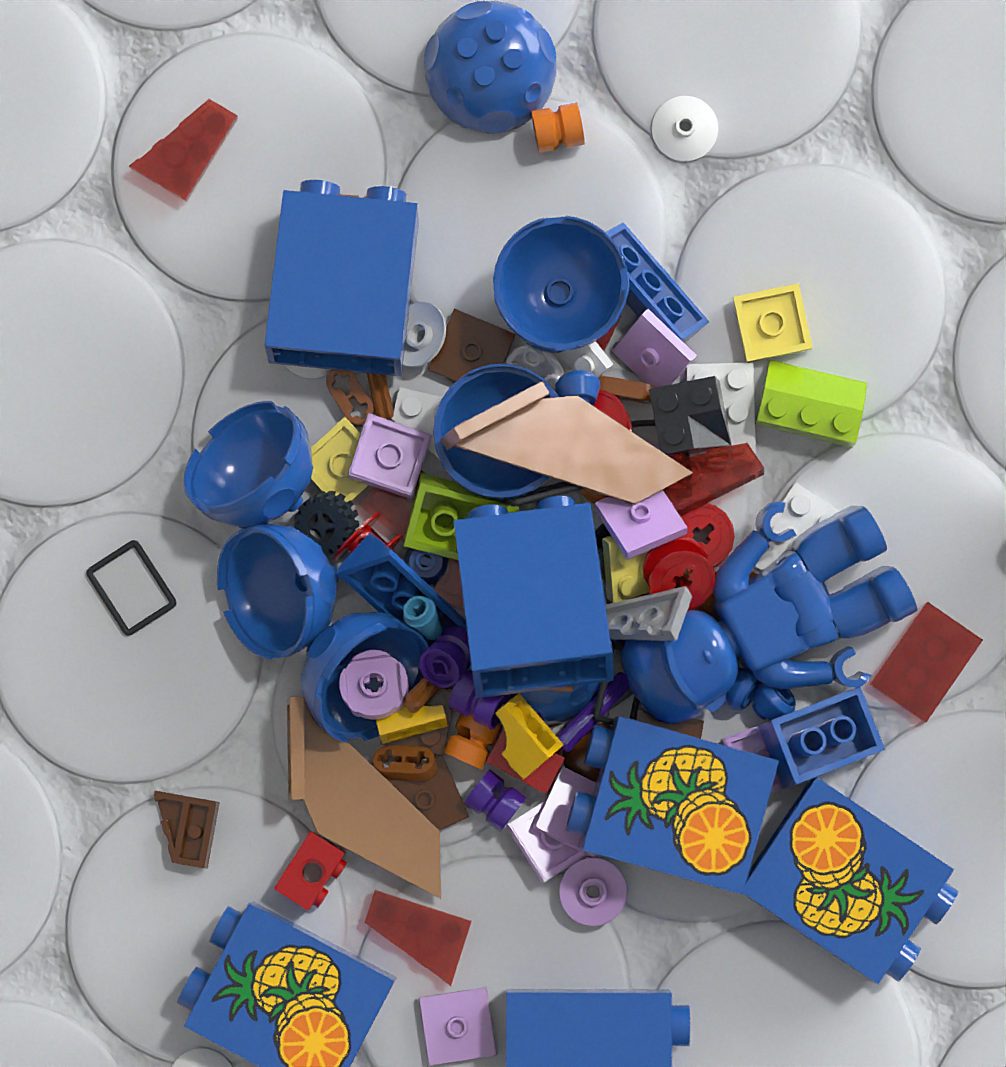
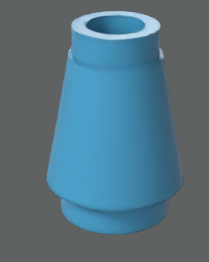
[403,596,443,640]

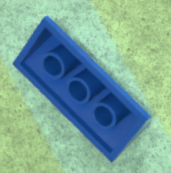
[606,222,709,343]
[337,532,467,647]

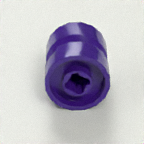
[419,626,472,688]
[448,669,512,730]
[463,769,527,832]

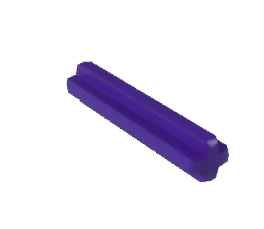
[557,672,630,752]

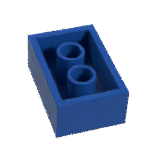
[758,686,885,789]

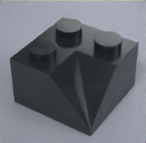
[649,376,732,458]

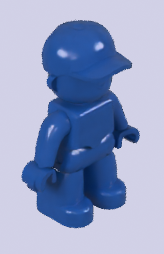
[621,501,917,724]

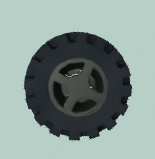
[294,491,359,555]

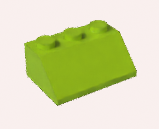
[755,360,867,448]
[403,473,519,560]

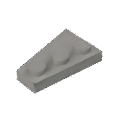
[605,586,692,641]

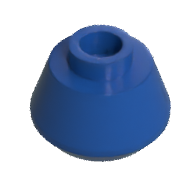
[554,370,601,406]
[404,548,449,585]
[725,667,760,711]
[752,682,796,721]

